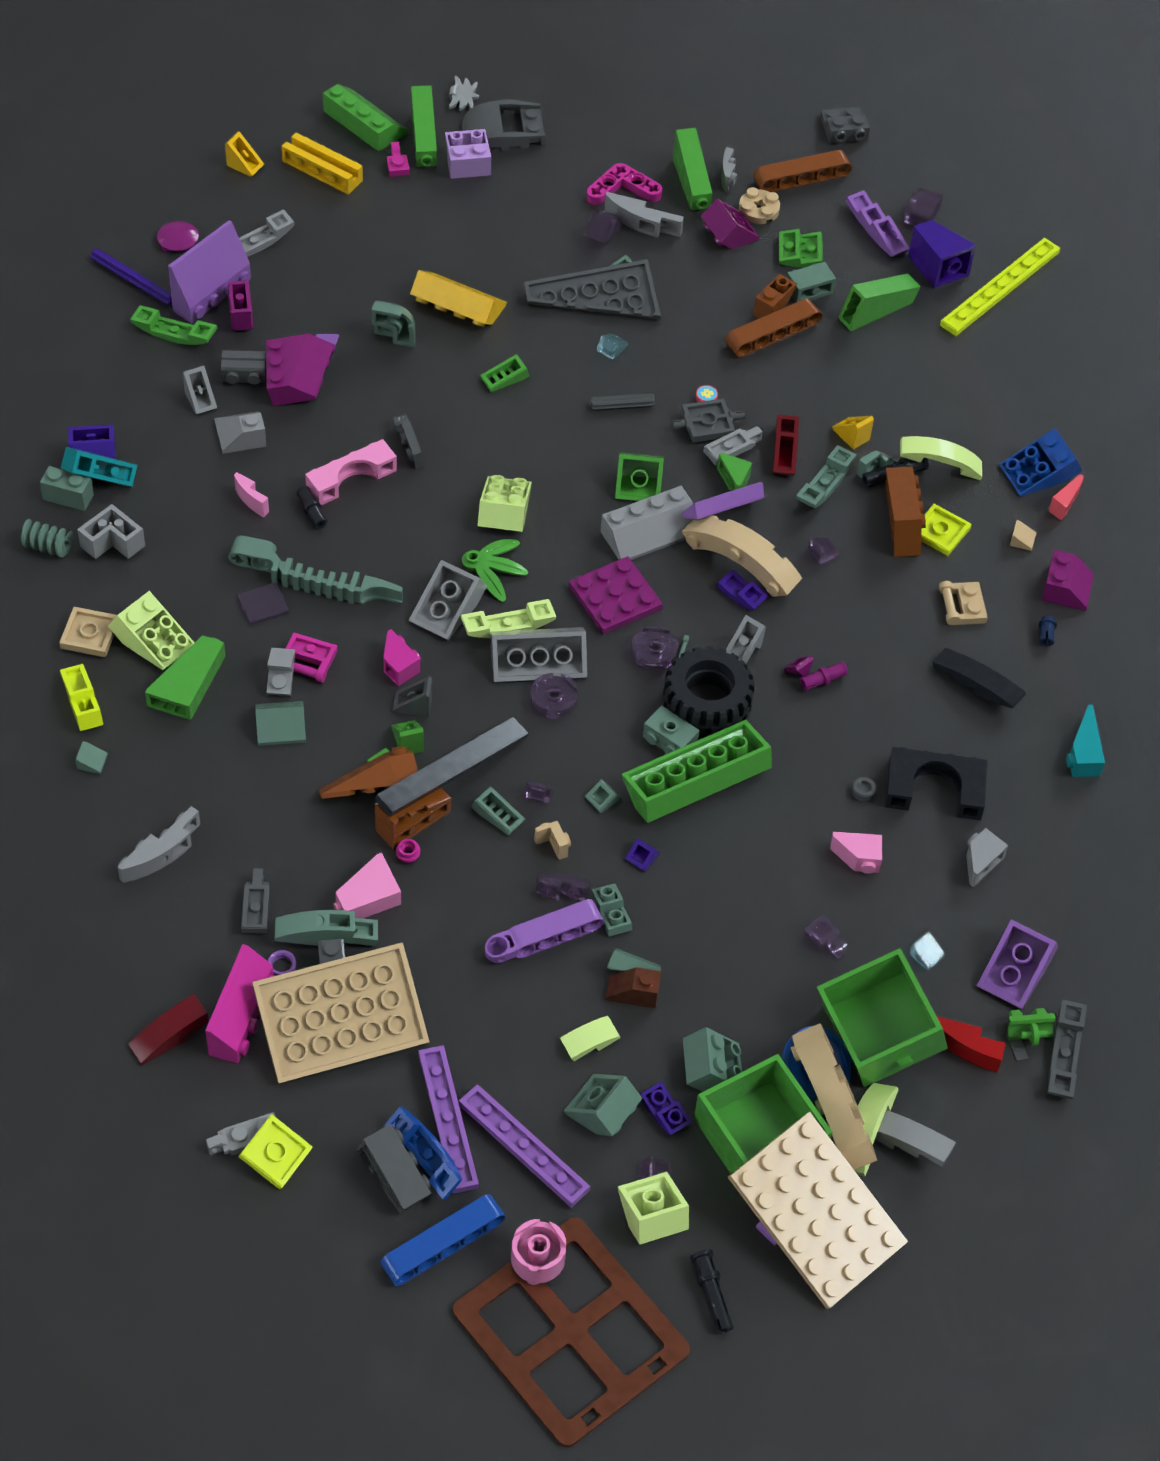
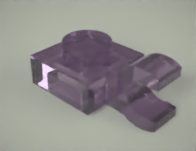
[804,914,847,959]

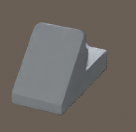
[726,615,766,664]
[267,648,296,697]

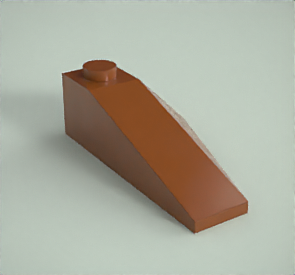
[318,746,418,799]

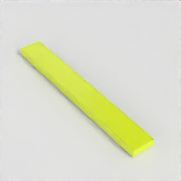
[940,237,1060,336]

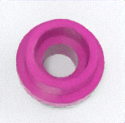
[396,839,420,863]

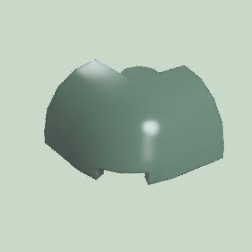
[371,300,415,347]

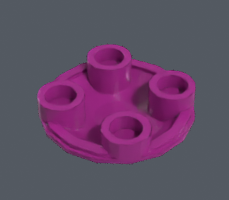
[157,221,199,253]

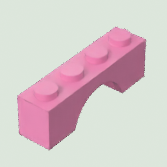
[305,439,397,505]

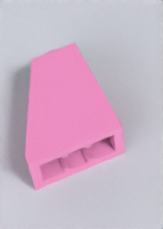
[333,853,401,918]

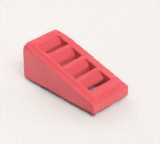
[1049,474,1084,520]

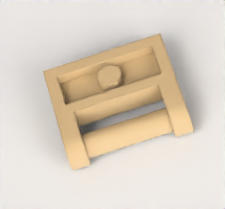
[939,581,988,625]

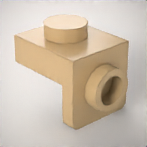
[534,821,571,860]

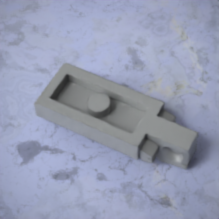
[704,426,763,466]
[206,1112,275,1156]

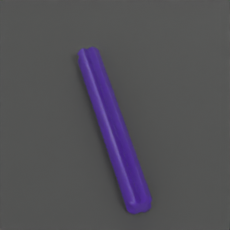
[90,249,172,305]

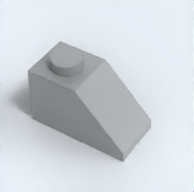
[966,828,1008,887]

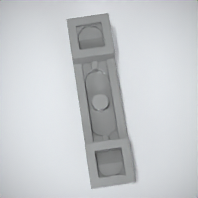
[239,209,295,257]

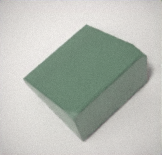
[76,741,108,774]
[585,779,622,813]

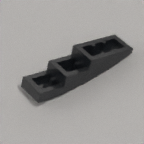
[932,648,1026,709]

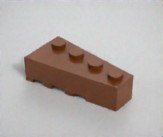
[886,466,926,557]

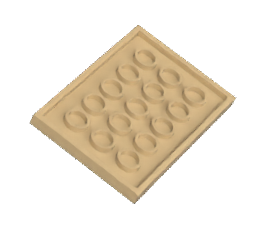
[252,942,429,1084]
[727,1112,908,1309]

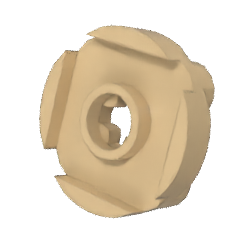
[739,187,780,224]

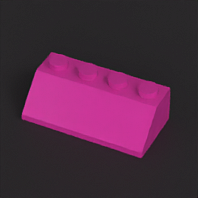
[205,944,274,1064]

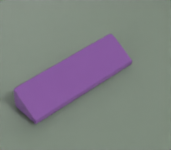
[682,482,764,520]

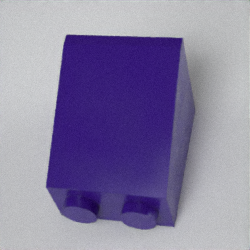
[908,220,976,288]

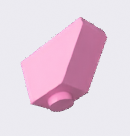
[830,832,882,874]

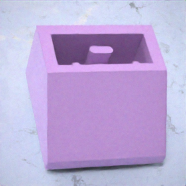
[445,129,491,179]

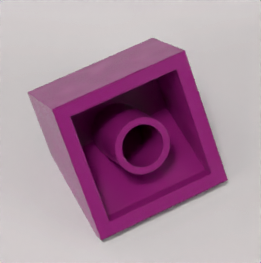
[701,198,760,249]
[1042,549,1094,611]

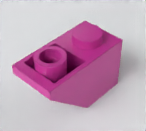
[383,629,421,686]

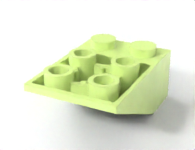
[478,475,532,532]
[108,591,194,670]

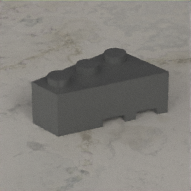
[356,1124,431,1214]

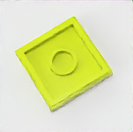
[921,504,972,556]
[238,1114,313,1190]

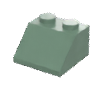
[564,1074,642,1136]

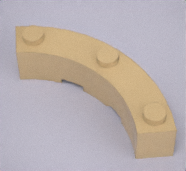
[682,515,802,597]
[791,1023,877,1170]

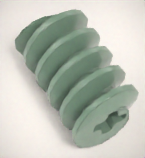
[21,519,73,558]

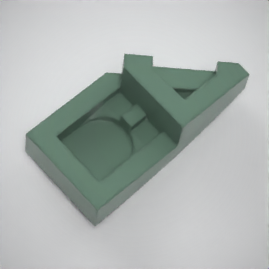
[856,450,897,478]

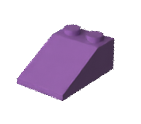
[977,919,1059,1009]

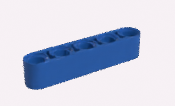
[380,1194,506,1286]

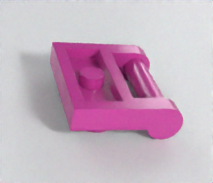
[285,633,338,683]

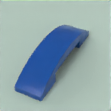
[384,1106,462,1200]

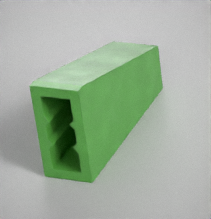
[411,85,437,167]
[673,127,712,211]
[838,274,921,331]
[145,635,226,720]

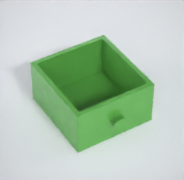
[817,948,948,1087]
[694,1054,833,1174]

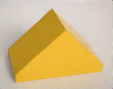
[225,131,264,177]
[832,416,874,449]

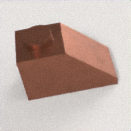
[605,967,661,1008]

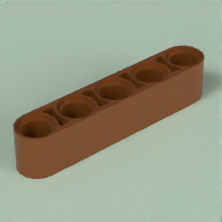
[753,150,852,192]
[725,299,822,357]

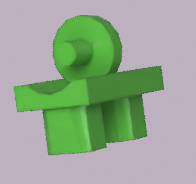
[1006,1008,1056,1046]

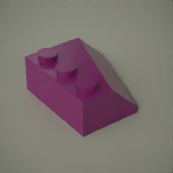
[266,333,336,406]

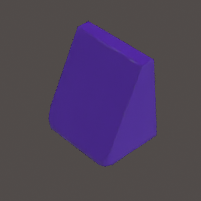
[624,838,661,871]

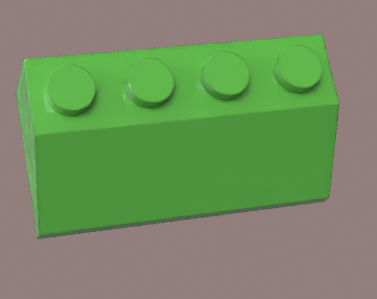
[323,84,408,152]

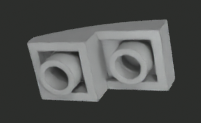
[721,147,737,193]

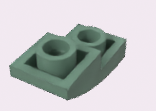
[592,883,632,937]

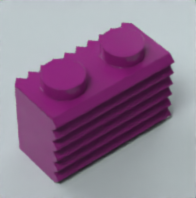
[227,280,253,331]

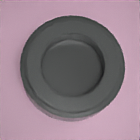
[851,777,876,802]

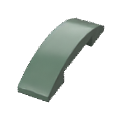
[795,445,857,508]

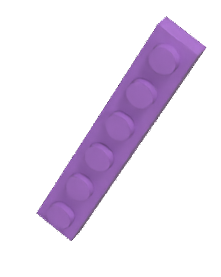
[418,1045,479,1194]
[459,1084,590,1208]

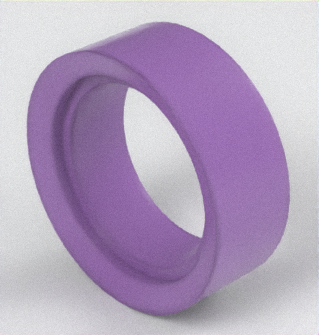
[268,950,296,976]

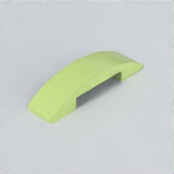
[900,436,982,480]
[461,599,556,638]
[854,1083,899,1176]

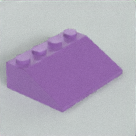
[168,220,251,324]

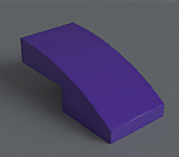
[716,570,768,611]

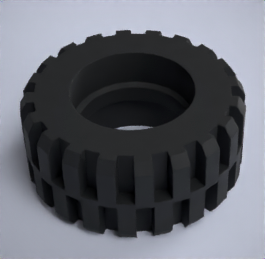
[663,646,755,738]

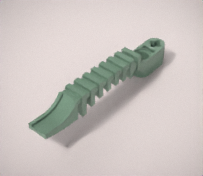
[228,536,403,605]

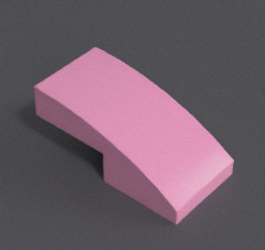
[234,472,269,518]

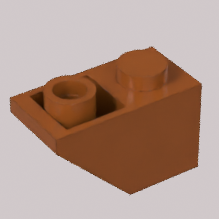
[753,274,797,318]

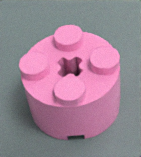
[511,1219,566,1285]

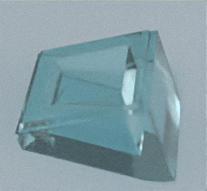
[596,333,629,359]
[910,931,945,970]

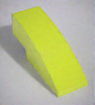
[60,664,104,731]

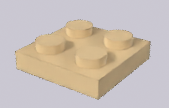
[59,607,117,657]

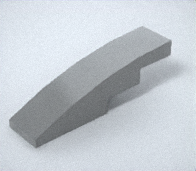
[875,1110,956,1167]

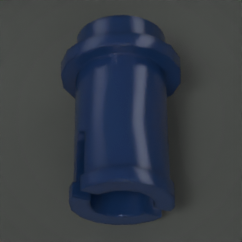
[1039,616,1057,646]

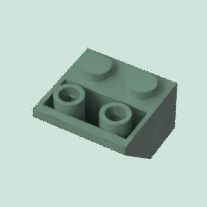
[683,1027,743,1092]

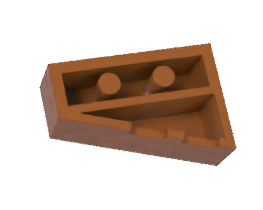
[375,788,451,850]

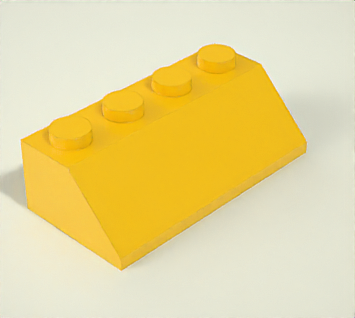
[410,270,507,327]

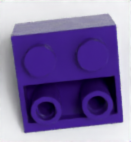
[68,424,116,478]

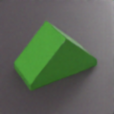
[717,453,752,491]
[391,720,424,754]

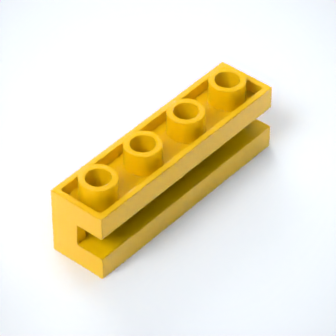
[281,133,363,195]

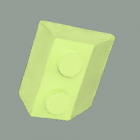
[618,1172,689,1245]

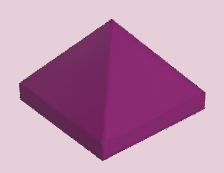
[783,656,814,677]

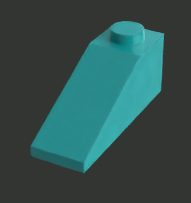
[61,447,138,487]
[1066,705,1105,777]

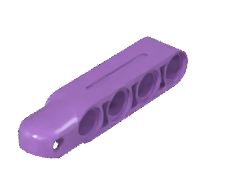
[485,899,604,963]

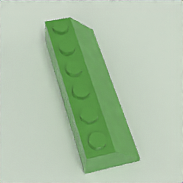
[622,720,772,823]

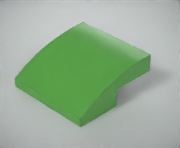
[779,229,823,268]

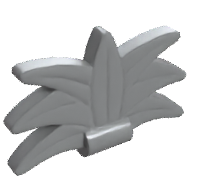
[448,76,479,111]

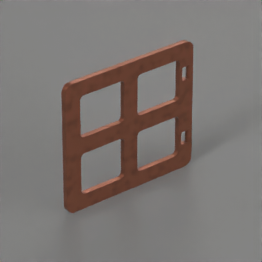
[453,1218,690,1448]

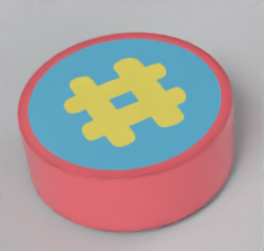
[696,385,718,402]

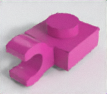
[386,142,410,177]

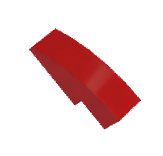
[937,1016,1005,1072]

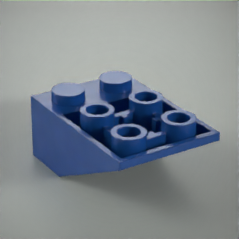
[999,428,1083,497]

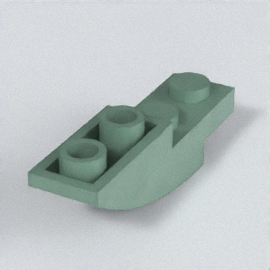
[274,910,378,946]

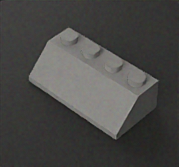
[601,485,693,560]
[490,627,587,682]

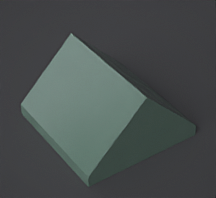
[255,701,306,746]

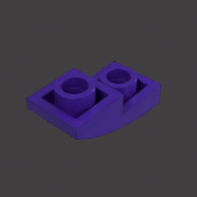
[640,1081,692,1136]

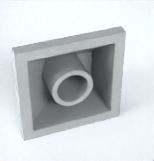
[214,411,266,454]

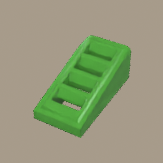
[480,354,530,392]

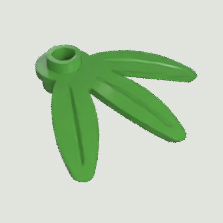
[462,539,528,602]

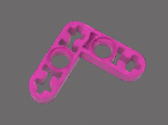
[586,163,662,205]

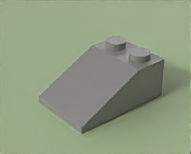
[408,560,487,640]

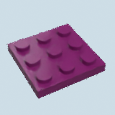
[569,556,663,635]

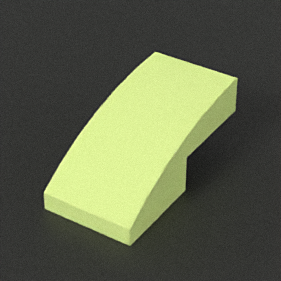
[560,1016,621,1062]

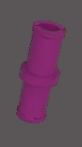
[800,661,848,691]

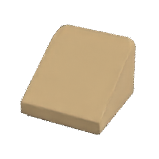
[1010,520,1036,551]

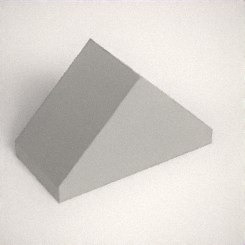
[183,365,217,414]

